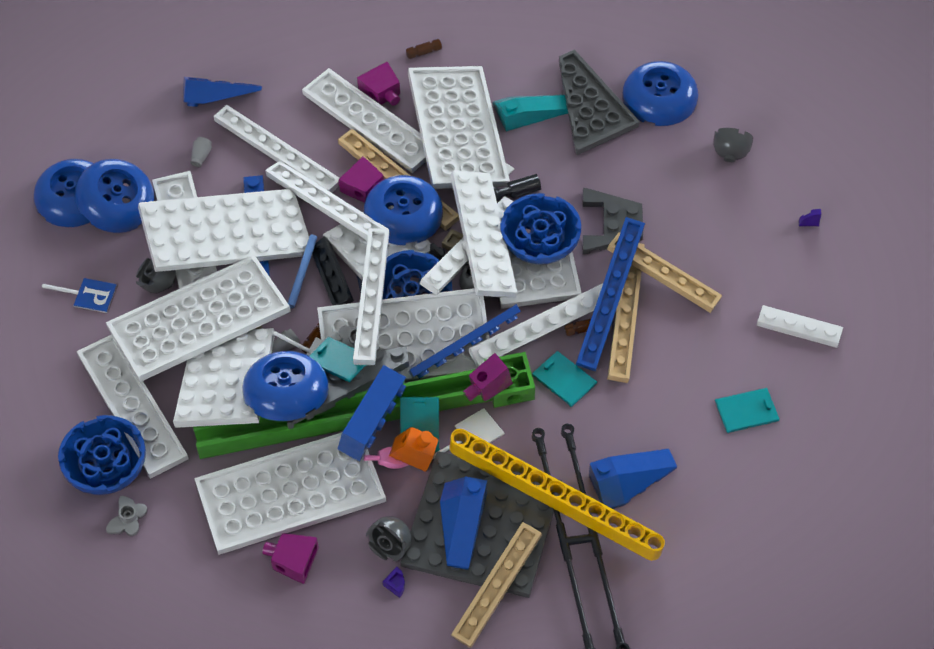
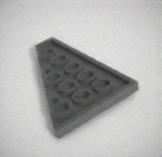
[559,49,640,155]
[287,346,410,429]

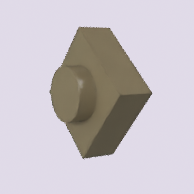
[441,229,463,251]

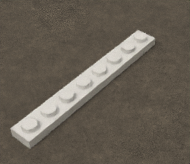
[214,105,339,193]
[265,161,388,240]
[420,196,513,295]
[353,228,389,365]
[468,283,603,367]

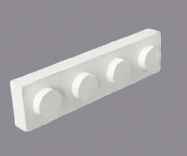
[757,305,843,348]

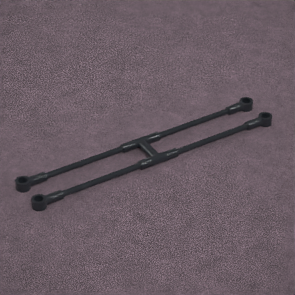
[532,423,630,649]

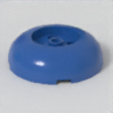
[622,61,698,126]
[34,159,108,227]
[74,159,154,233]
[364,175,443,245]
[500,193,581,265]
[382,250,452,299]
[242,351,329,421]
[58,415,146,495]

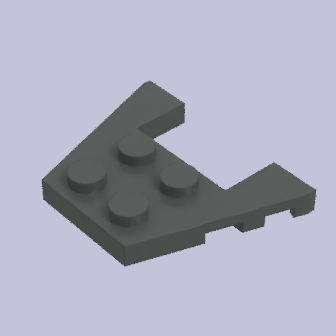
[583,188,643,254]

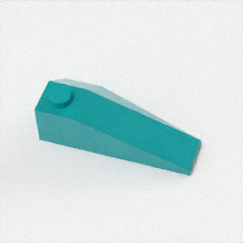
[492,95,568,131]

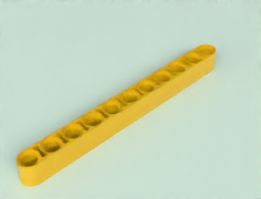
[449,429,665,561]

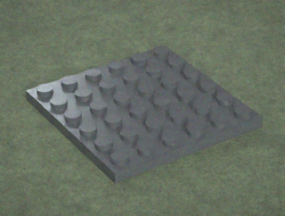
[400,451,562,598]

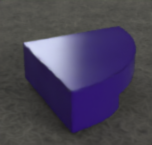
[798,209,822,226]
[382,566,405,598]

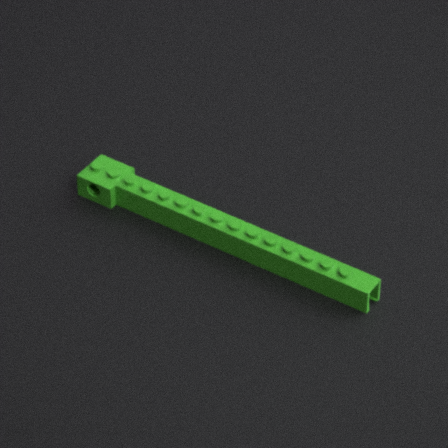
[193,352,535,459]

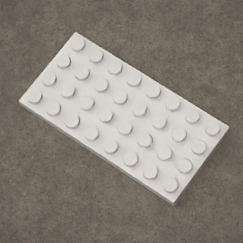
[408,66,510,189]
[138,189,309,272]
[106,255,291,382]
[317,288,489,381]
[194,432,386,555]

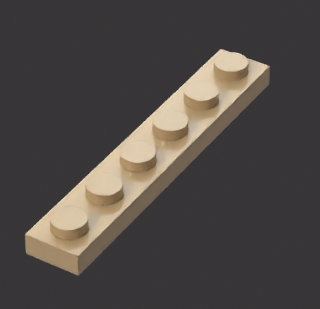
[607,232,722,313]
[451,522,542,648]

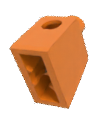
[389,427,438,472]

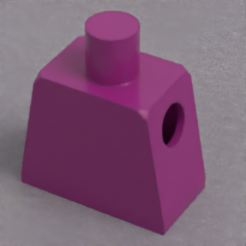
[357,62,400,106]
[339,156,384,203]
[463,353,513,401]
[262,533,319,584]

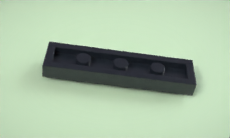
[312,237,354,306]

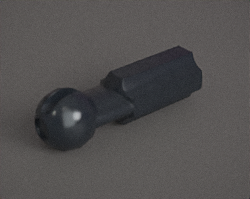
[493,174,541,203]

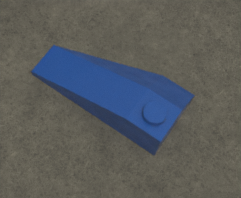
[183,77,262,107]
[589,449,677,509]
[440,476,487,570]

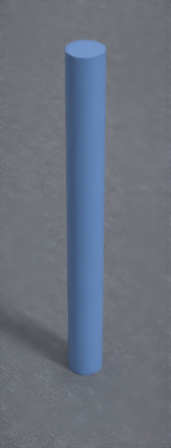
[288,234,317,308]

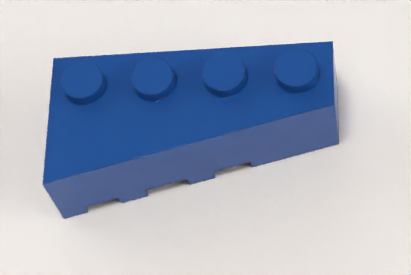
[337,365,406,462]

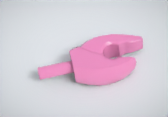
[364,447,409,469]

